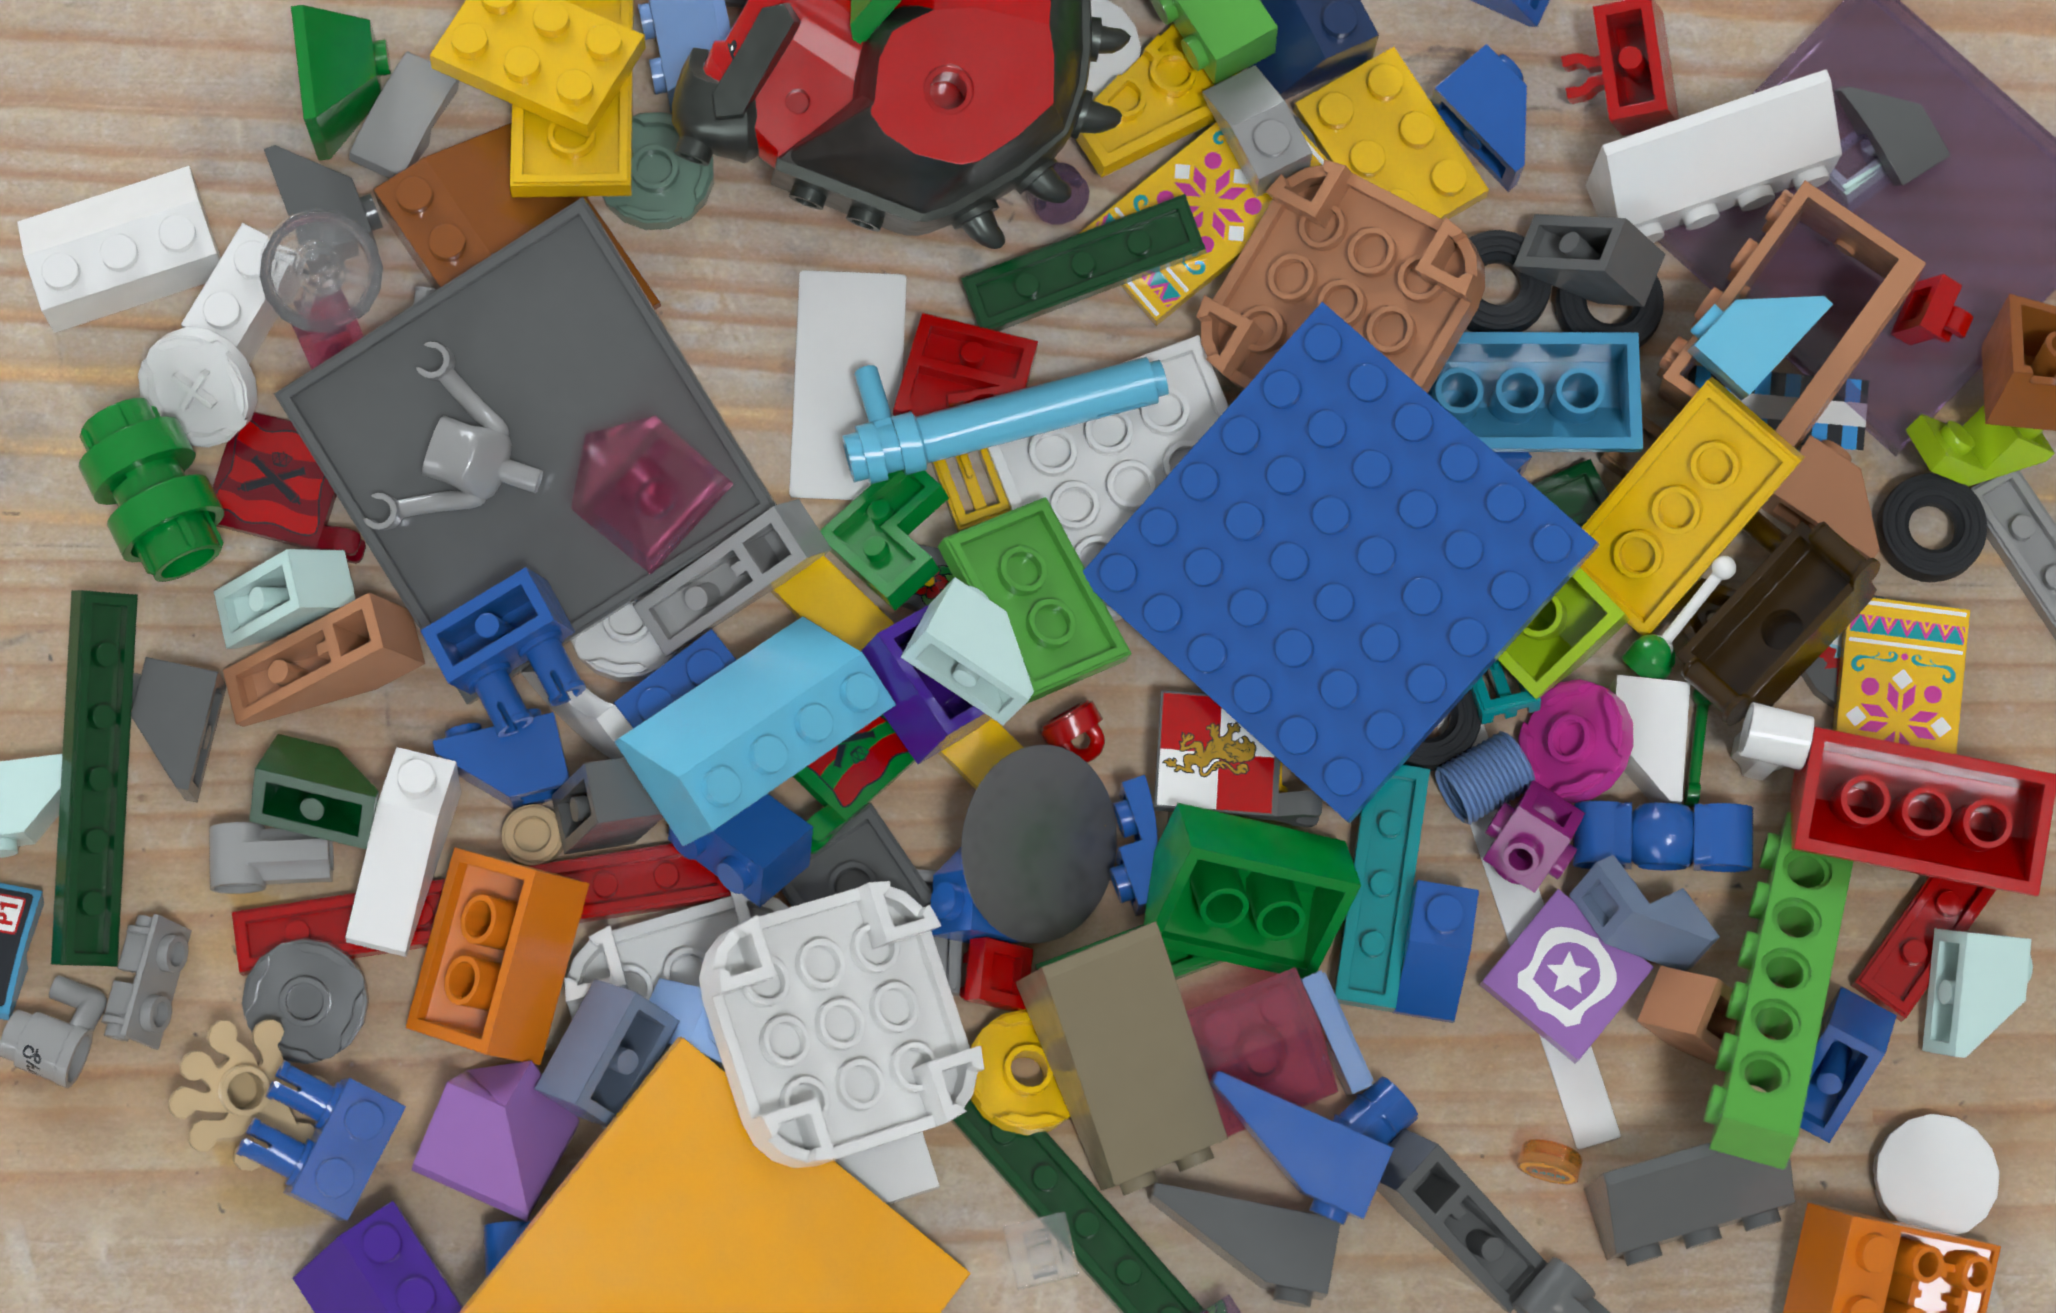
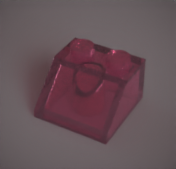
[1186,967,1338,1137]

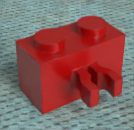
[1561,0,1679,136]

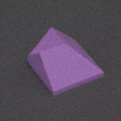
[412,1061,580,1221]

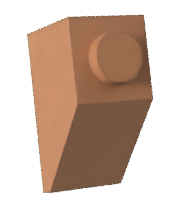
[1761,435,1880,559]
[1637,966,1776,1066]

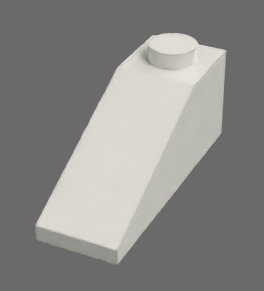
[345,747,461,957]

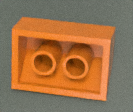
[405,847,589,1065]

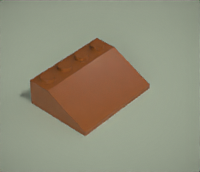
[373,123,661,310]

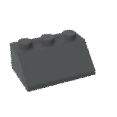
[1584,1142,1795,1266]

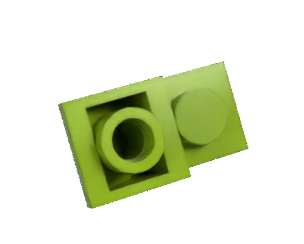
[1906,405,2055,487]

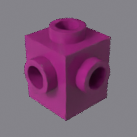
[1482,780,1585,893]

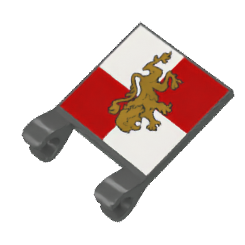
[1154,690,1323,827]

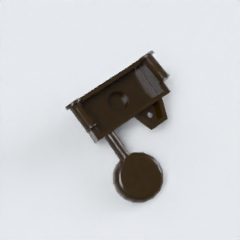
[1673,511,1881,726]

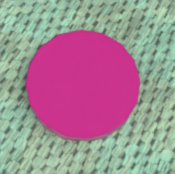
[1518,679,1634,803]

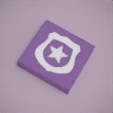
[1479,889,1654,1063]

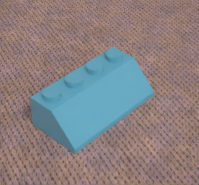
[614,616,896,846]

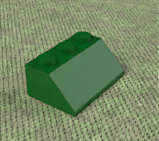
[1144,803,1361,978]

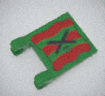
[792,714,916,854]

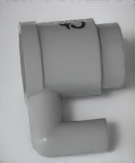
[0,975,107,1088]

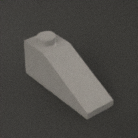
[633,499,832,657]

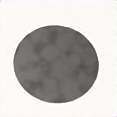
[961,745,1117,943]

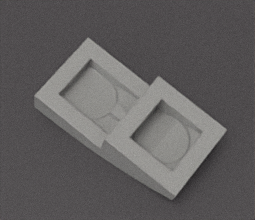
[349,51,459,178]

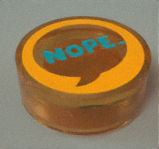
[1517,1139,1583,1185]

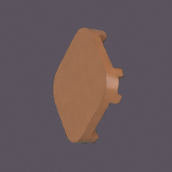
[1196,160,1485,393]

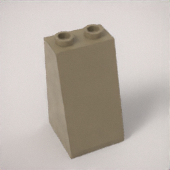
[1015,921,1228,1196]

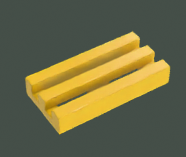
[931,448,1011,533]

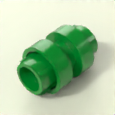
[78,398,224,582]

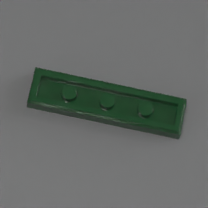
[961,194,1207,331]

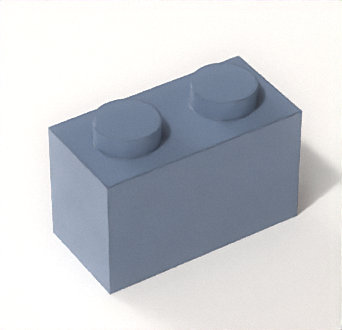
[535,979,679,1127]

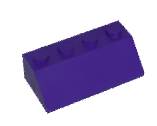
[293,1201,463,1313]

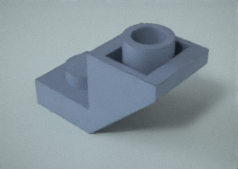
[1569,854,1720,971]

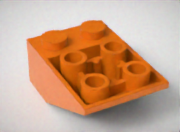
[1783,1202,2001,1313]

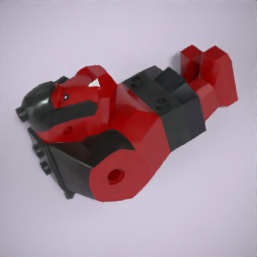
[672,0,1131,249]

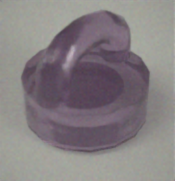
[1025,162,1090,225]

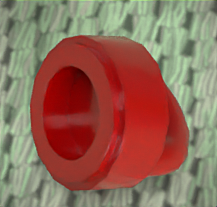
[1040,699,1105,762]

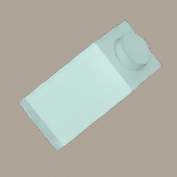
[214,549,356,649]
[901,577,1034,725]
[0,754,62,858]
[1922,928,2033,1058]

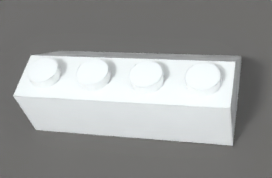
[1585,69,1842,243]

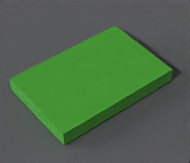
[938,497,1132,705]

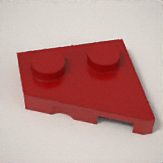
[893,313,1038,416]

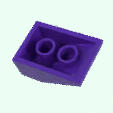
[861,604,993,764]

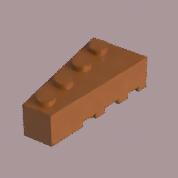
[1982,293,2056,431]

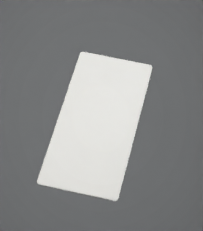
[789,270,907,500]

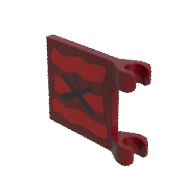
[212,412,366,564]

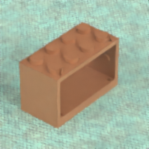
[1656,180,1927,450]

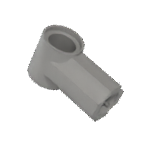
[209,822,334,894]

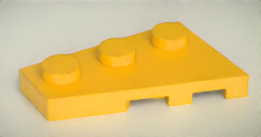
[1076,23,1240,178]

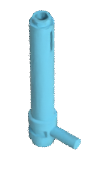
[842,357,1169,485]

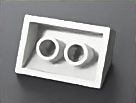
[17,166,221,333]

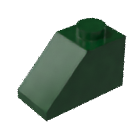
[249,734,379,849]

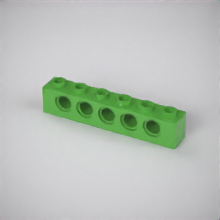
[1704,812,1853,1170]

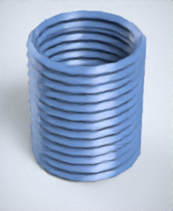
[1435,731,1535,825]

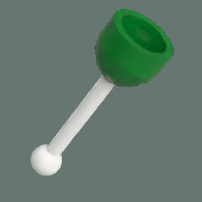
[1621,555,1736,680]

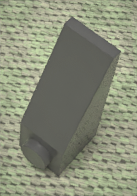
[1377,1129,1547,1313]
[1150,1182,1340,1308]

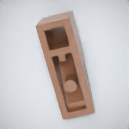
[223,593,425,727]

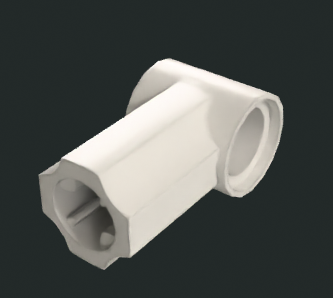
[1731,702,1814,781]

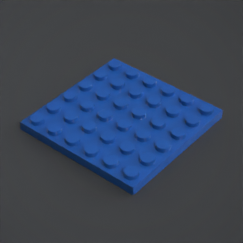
[1082,302,1600,823]

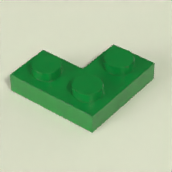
[820,470,949,611]

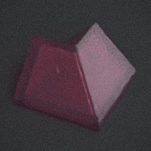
[571,416,734,574]

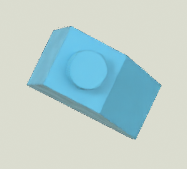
[1687,296,1833,400]

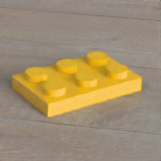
[429,0,646,138]
[1293,46,1489,220]

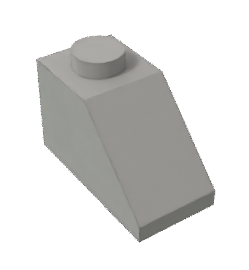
[1202,66,1312,197]

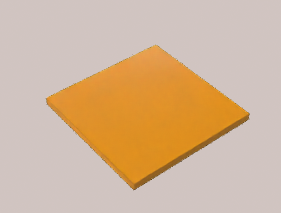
[459,1037,971,1313]

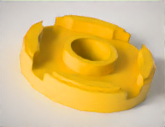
[970,1010,1071,1136]

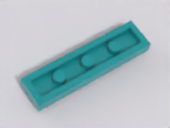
[1334,765,1430,1013]

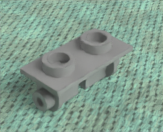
[101,914,192,1050]

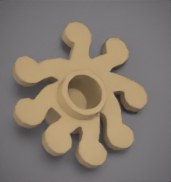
[168,1019,328,1171]

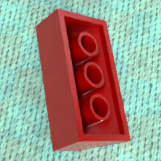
[1790,727,2056,897]

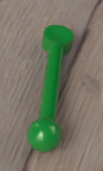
[1684,688,1712,807]

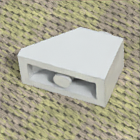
[1608,675,1690,804]

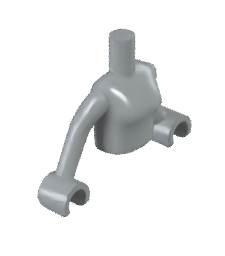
[363,341,543,531]

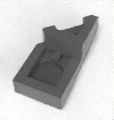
[1834,86,1951,186]

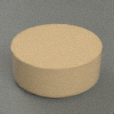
[502,804,563,866]

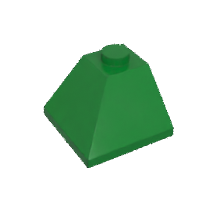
[291,5,391,161]

